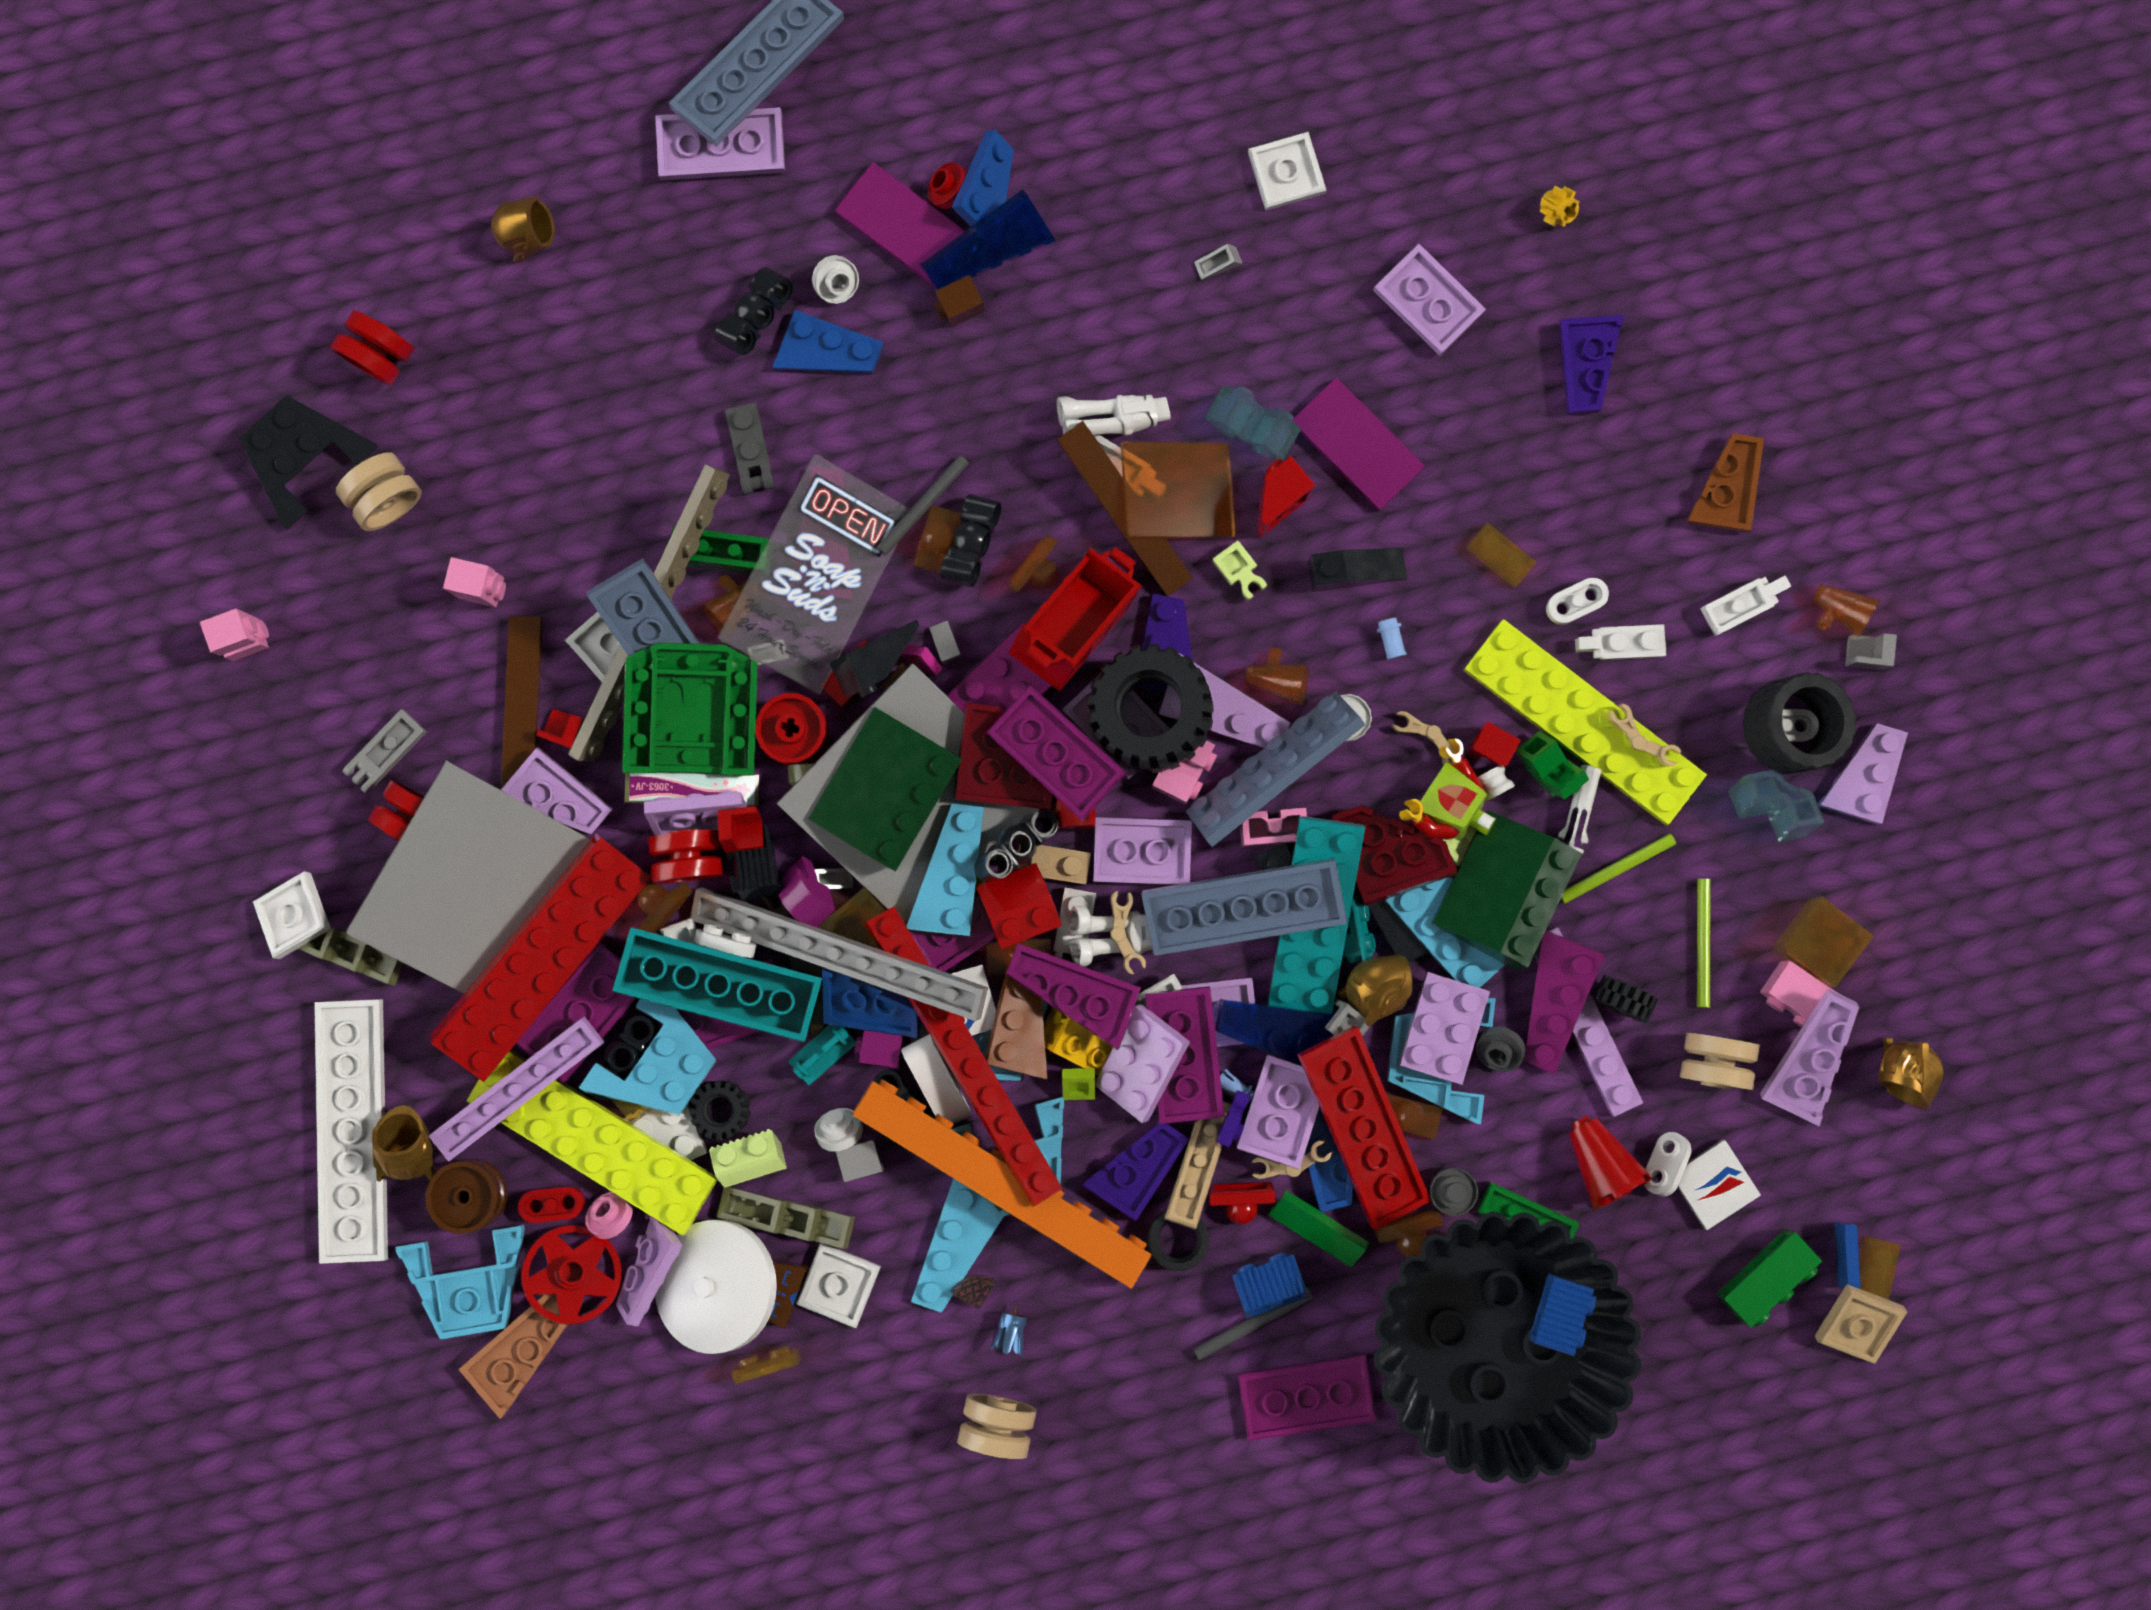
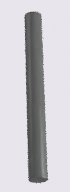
[876,455,969,556]
[1193,1287,1313,1361]

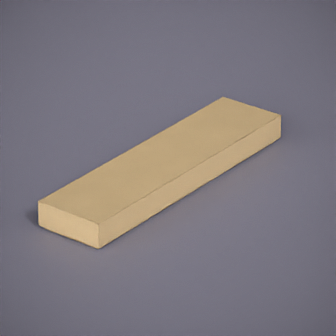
[1164,1101,1231,1230]

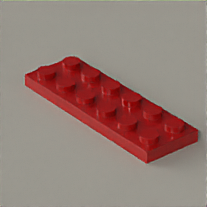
[1297,1025,1431,1230]

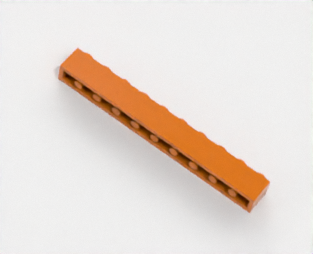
[851,1079,1152,1289]

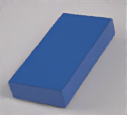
[1834,1221,1861,1289]

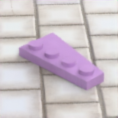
[1158,653,1290,748]
[1760,988,1859,1127]

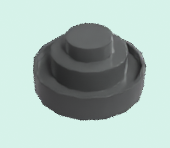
[1476,1027,1526,1072]
[1429,1167,1478,1216]

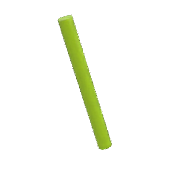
[1560,833,1676,904]
[1697,879,1710,1008]

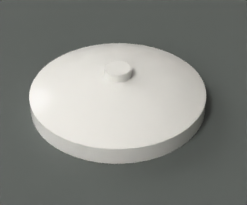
[655,1220,777,1354]

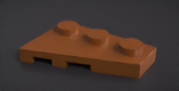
[1685,433,1764,533]
[985,969,1047,1080]

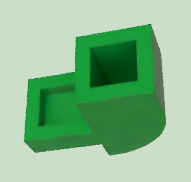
[1515,731,1589,800]

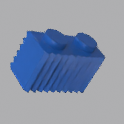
[1232,1253,1308,1319]
[1529,1273,1596,1356]

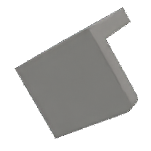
[1845,633,1897,671]
[1325,999,1370,1036]
[836,1140,884,1182]

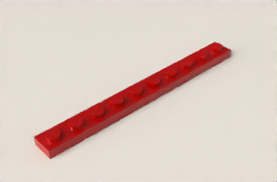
[864,906,1063,1207]

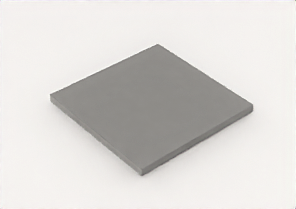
[777,663,1039,922]
[346,760,591,993]

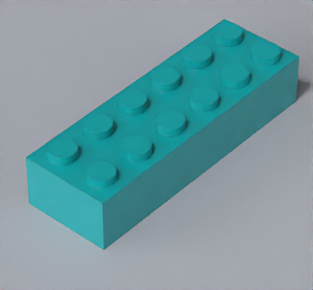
[612,927,822,1043]

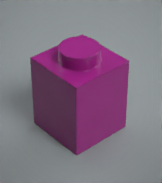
[855,1030,905,1068]

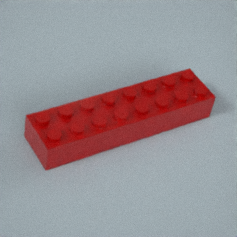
[429,833,651,1082]

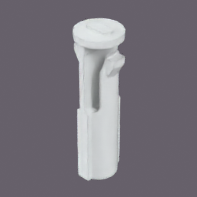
[1558,765,1602,855]

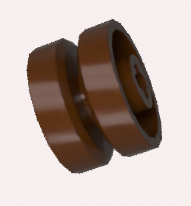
[425,1158,508,1234]

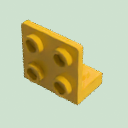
[1044,1007,1113,1076]

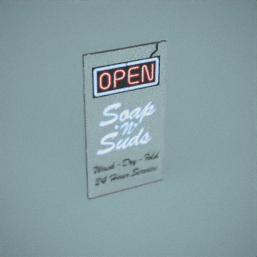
[717,454,911,694]

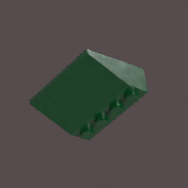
[808,707,962,872]
[1431,810,1582,970]

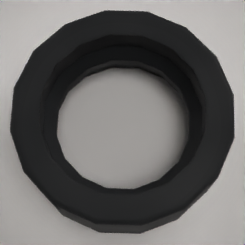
[1147,1210,1209,1271]

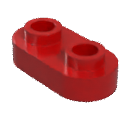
[518,1186,586,1223]

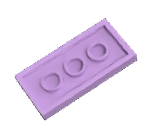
[655,107,785,181]

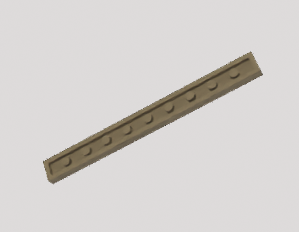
[568,464,730,762]

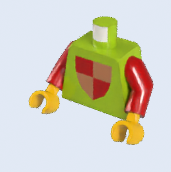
[1399,738,1496,840]

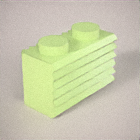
[709,1129,786,1188]

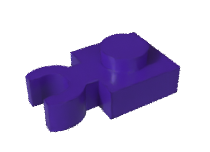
[1215,1090,1250,1147]

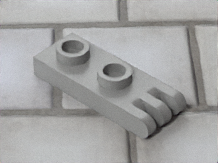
[342,709,427,794]

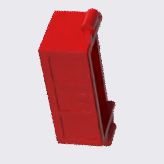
[1008,547,1142,691]

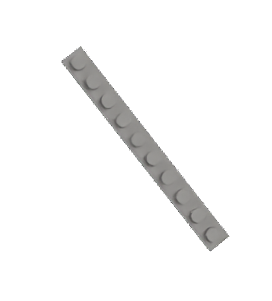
[690,888,988,1021]

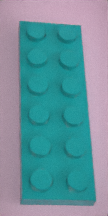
[1268,816,1365,1014]

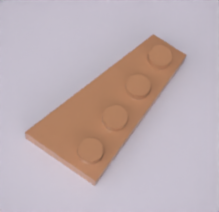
[458,1295,582,1419]

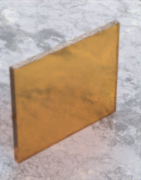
[1120,442,1235,538]

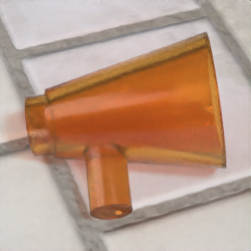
[701,574,766,638]
[1812,584,1881,637]
[1245,647,1309,706]

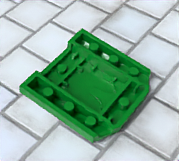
[622,642,758,775]

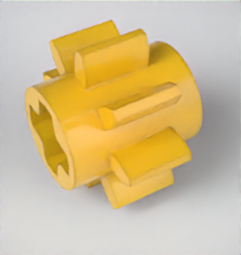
[1540,186,1580,227]

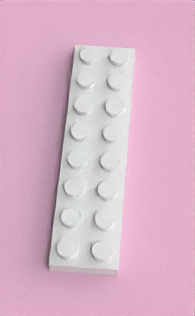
[315,999,388,1264]

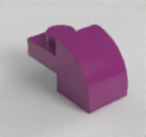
[779,856,835,928]

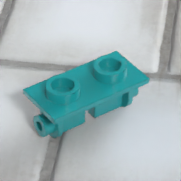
[1343,893,1376,963]
[788,1025,856,1086]

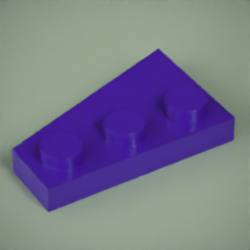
[1559,315,1624,415]
[1135,594,1192,694]
[1082,1122,1189,1221]

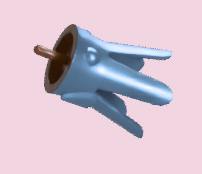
[990,1305,1027,1357]

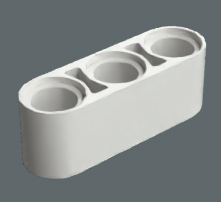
[901,1034,972,1124]

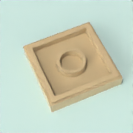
[1815,1284,1907,1364]

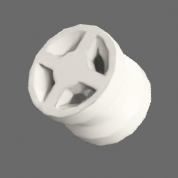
[1478,766,1515,802]

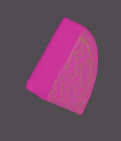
[901,645,942,676]

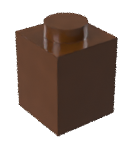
[933,275,984,327]

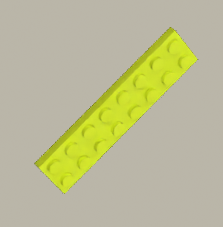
[1463,619,1707,826]
[467,1050,718,1236]

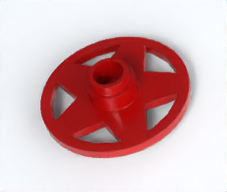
[521,1225,622,1325]

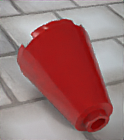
[1569,1115,1652,1211]

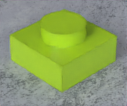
[1062,1068,1095,1100]

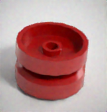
[329,309,415,386]
[755,693,830,767]
[367,780,425,841]
[648,829,723,884]

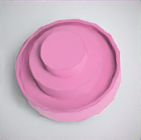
[586,1192,633,1239]

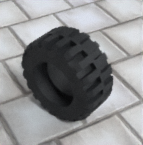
[1087,644,1214,773]

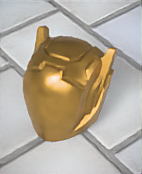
[491,196,555,263]
[1338,955,1412,1026]
[1878,1037,1943,1110]
[372,1105,435,1182]

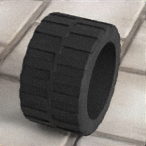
[1742,672,1856,774]

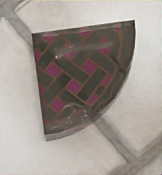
[950,1275,996,1310]

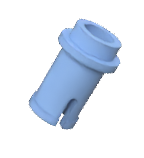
[1377,618,1407,660]
[1220,1069,1255,1104]

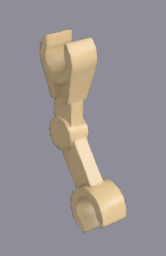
[1608,703,1681,767]
[1391,711,1464,765]
[1110,891,1146,974]
[1252,1139,1334,1179]

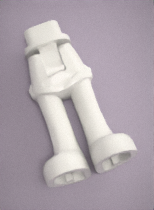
[1057,395,1170,436]
[1069,906,1153,967]

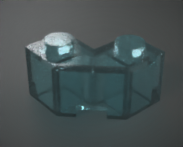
[1205,385,1301,460]
[1728,770,1825,843]

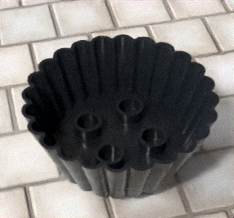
[1374,1212,1641,1483]

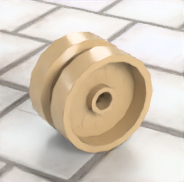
[336,452,422,531]
[1680,1033,1760,1090]
[957,1393,1037,1459]

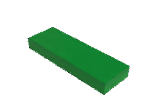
[1476,1181,1580,1239]
[1269,1190,1369,1267]

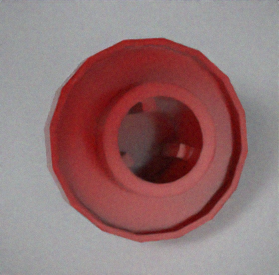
[928,162,967,209]

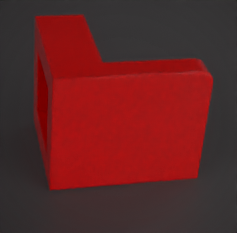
[536,709,585,749]
[1466,721,1521,768]
[718,806,764,853]

